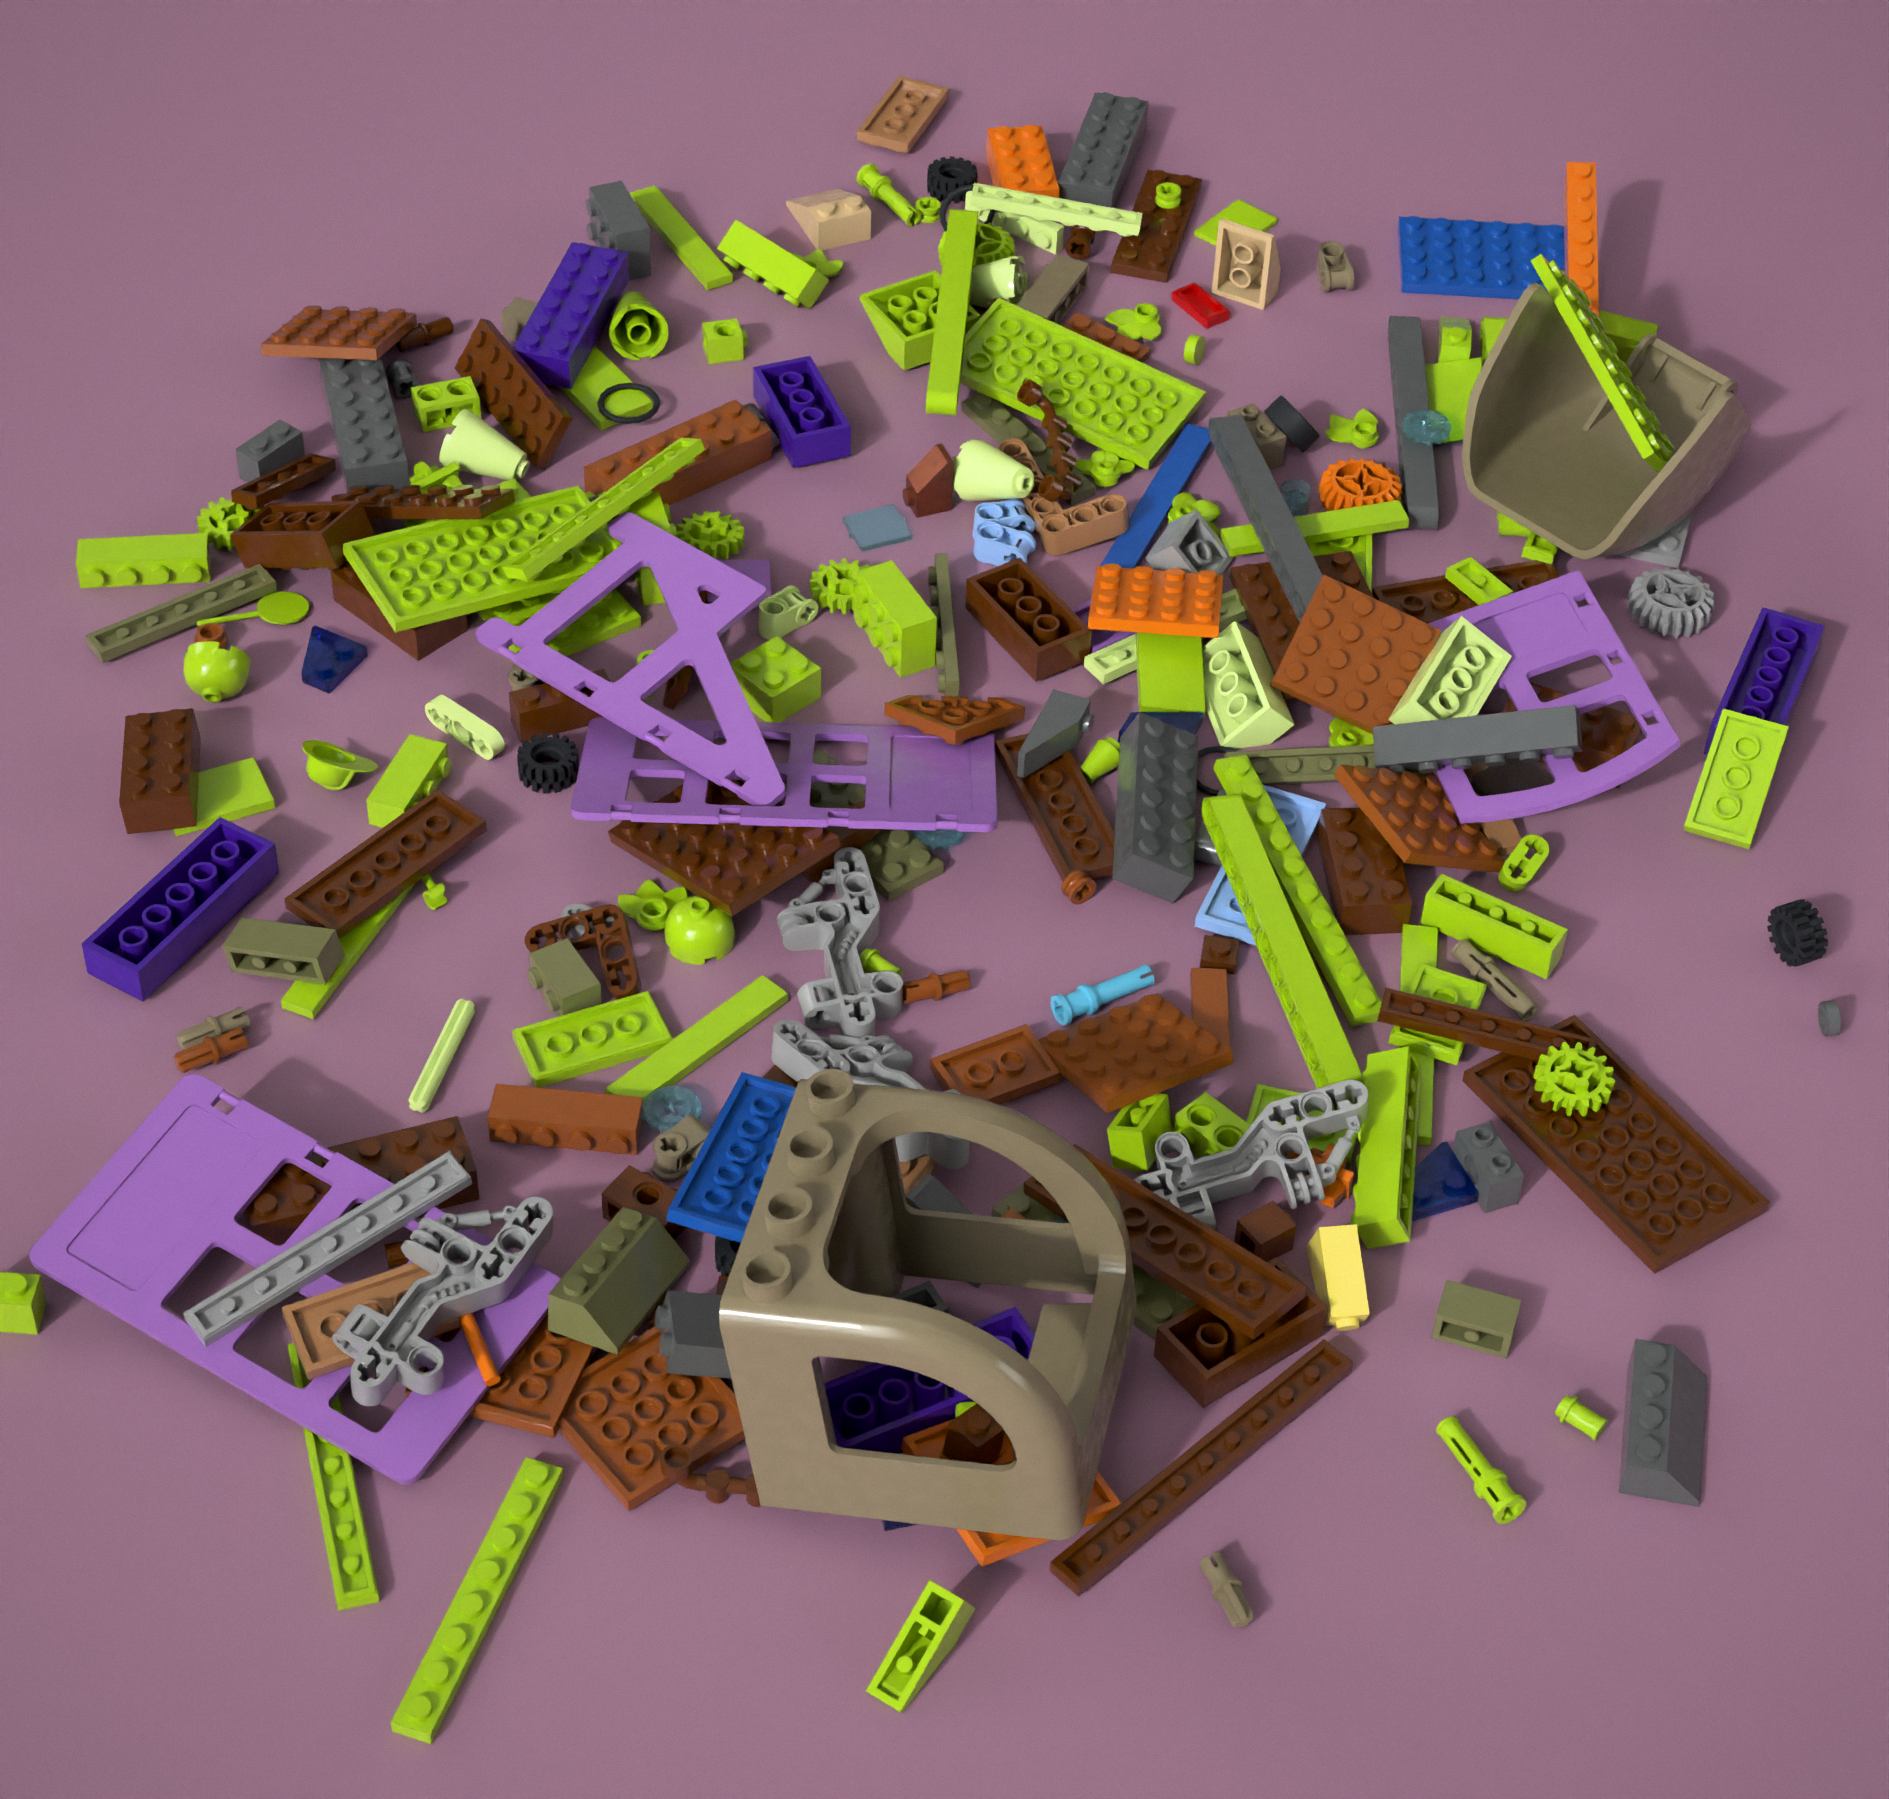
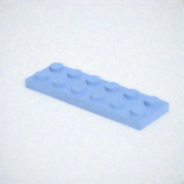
[1195,785,1326,945]

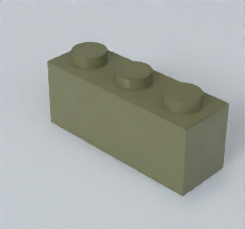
[222,917,345,985]

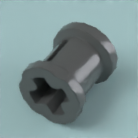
[386,359,419,399]

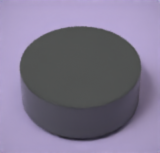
[1818,1000,1841,1037]

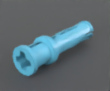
[1050,964,1155,1026]

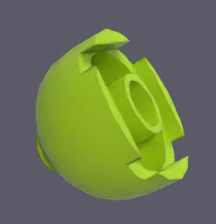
[183,641,251,703]
[664,896,735,965]

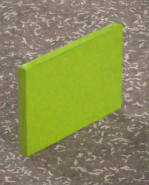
[1194,199,1278,246]

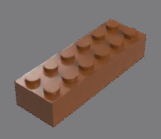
[584,399,772,521]

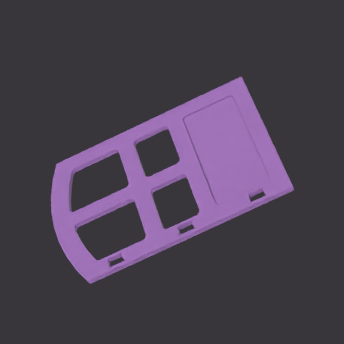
[1428,570,1681,824]

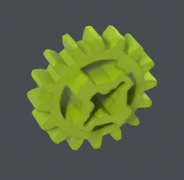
[197,497,261,551]
[676,510,744,559]
[810,558,870,615]
[1533,1042,1615,1117]

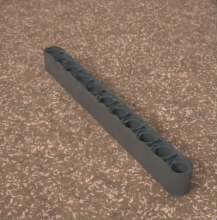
[1388,316,1439,530]
[1208,414,1323,623]

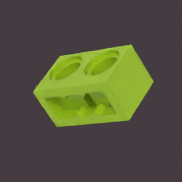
[411,376,481,433]
[1173,1092,1250,1158]

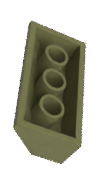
[548,1207,690,1355]

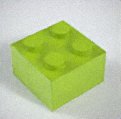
[730,636,821,723]

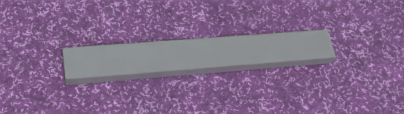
[183,1151,472,1347]

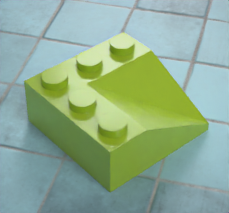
[860,270,981,371]

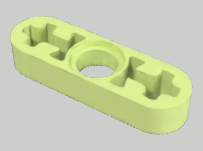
[425,695,505,760]

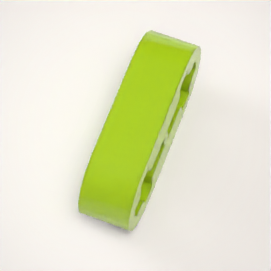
[1498,834,1549,892]

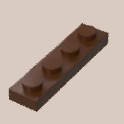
[231,453,336,510]

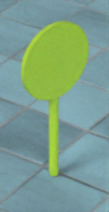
[197,591,309,626]

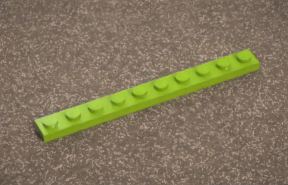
[1213,755,1382,1027]

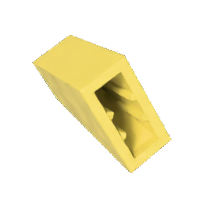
[1306,1224,1370,1331]

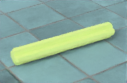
[408,999,475,1113]

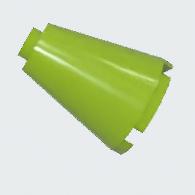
[609,291,668,361]

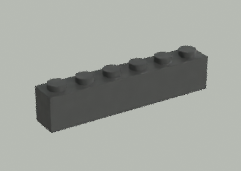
[1373,705,1583,773]

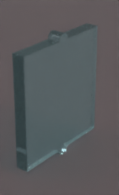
[842,504,912,552]

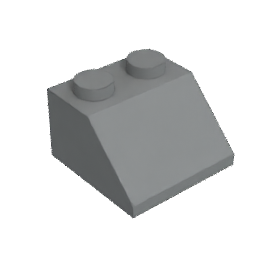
[1145,510,1234,575]

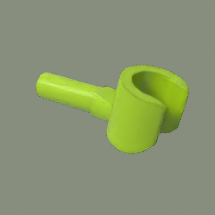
[422,873,448,910]

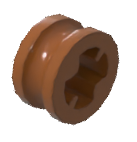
[1061,869,1096,905]

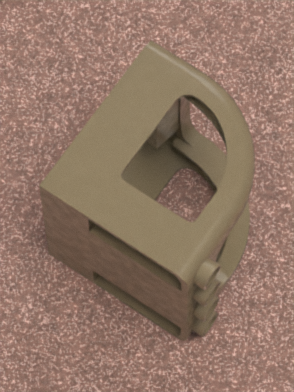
[719,1069,1137,1540]

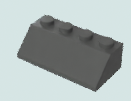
[1618,1339,1707,1507]

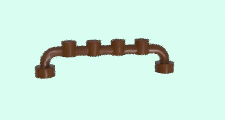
[1017,379,1081,502]
[660,1444,800,1511]

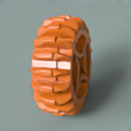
[1318,457,1402,512]

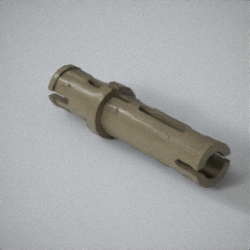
[1451,939,1539,1022]

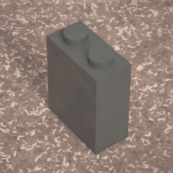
[655,1290,731,1379]

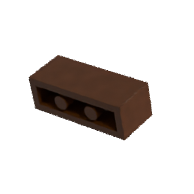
[509,669,610,743]

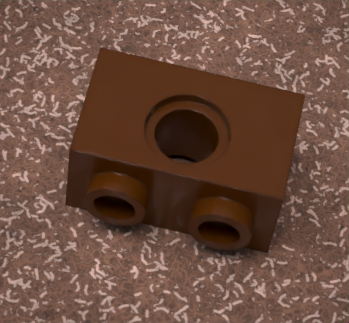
[601,1165,686,1240]

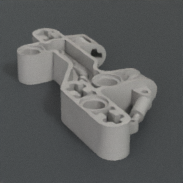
[777,847,903,1038]
[771,1020,971,1169]
[1134,1080,1368,1231]
[332,1197,553,1406]

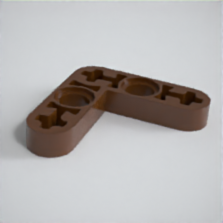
[525,904,641,1000]

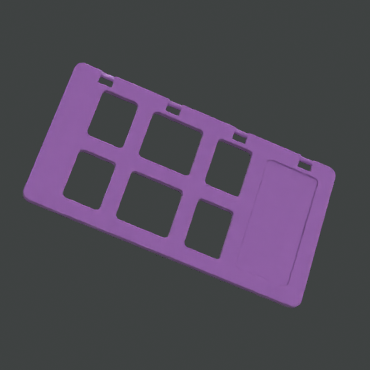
[571,717,997,832]
[29,1074,560,1485]

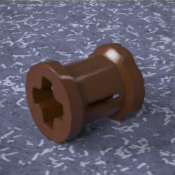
[1065,225,1096,260]

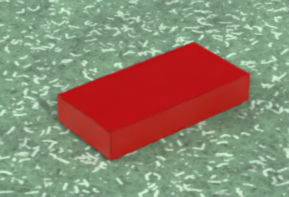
[1171,282,1230,329]

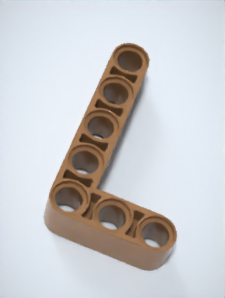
[998,438,1130,556]

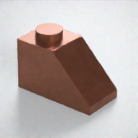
[902,443,953,518]

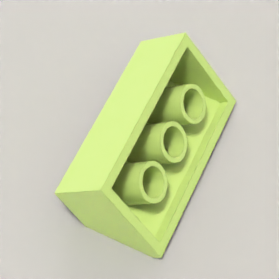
[1388,616,1512,724]
[1202,621,1295,749]

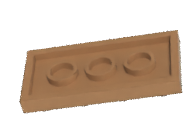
[857,76,949,154]
[282,1262,460,1380]

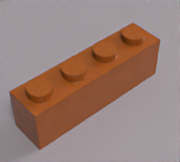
[488,1084,644,1155]

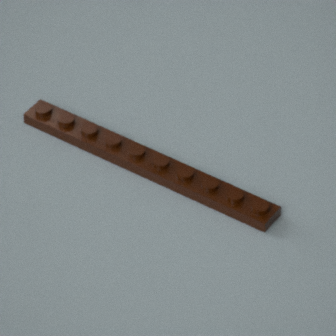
[1050,1339,1353,1597]

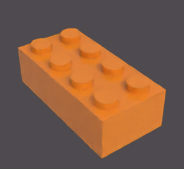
[986,125,1059,198]

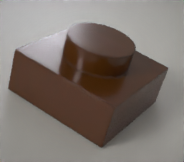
[1200,935,1239,974]

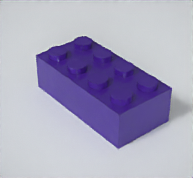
[753,356,851,468]

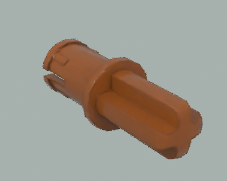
[902,970,971,1005]
[174,1027,248,1073]

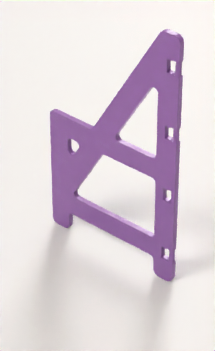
[476,512,786,806]

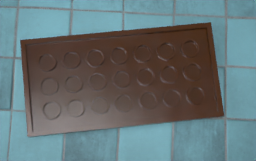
[1462,1015,1770,1274]

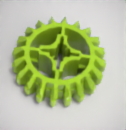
[938,221,1016,267]

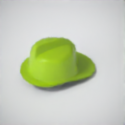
[302,740,378,790]

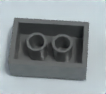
[586,181,651,281]

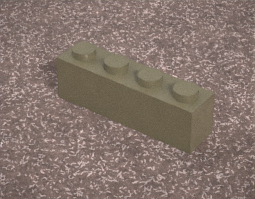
[1015,254,1090,325]

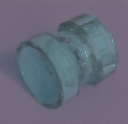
[1281,479,1312,517]

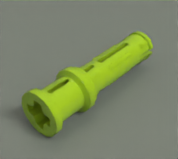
[856,163,922,227]
[1436,1416,1526,1524]

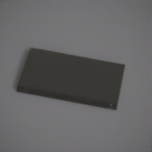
[1468,758,1555,796]

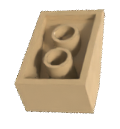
[786,189,871,251]
[1211,218,1281,310]

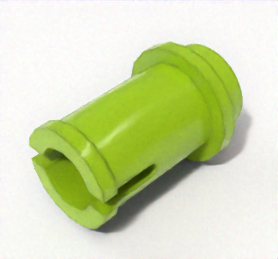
[859,948,903,978]
[1555,1395,1608,1441]

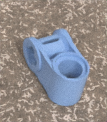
[972,498,1035,539]
[973,521,1036,566]

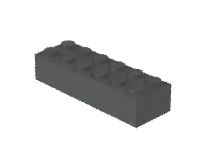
[1058,92,1149,208]
[319,357,409,493]
[1112,712,1198,903]

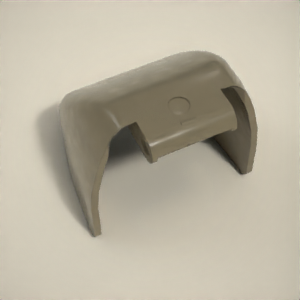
[1462,283,1751,560]

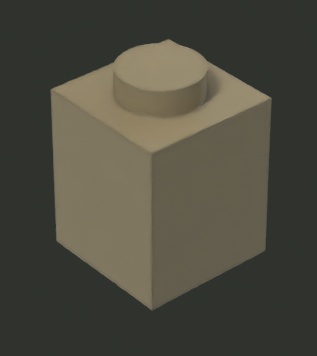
[500,297,538,340]

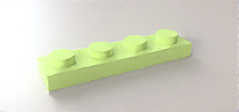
[965,184,1064,255]

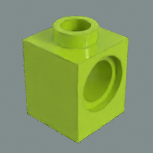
[702,318,748,364]

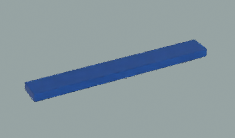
[1100,423,1212,569]

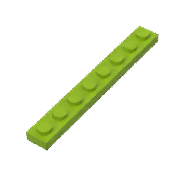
[503,437,705,582]
[391,1457,564,1744]

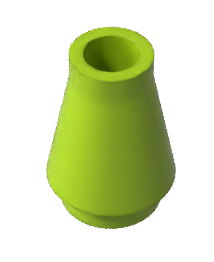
[1079,737,1120,784]

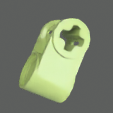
[758,585,818,640]

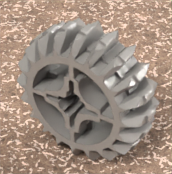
[1628,566,1715,639]

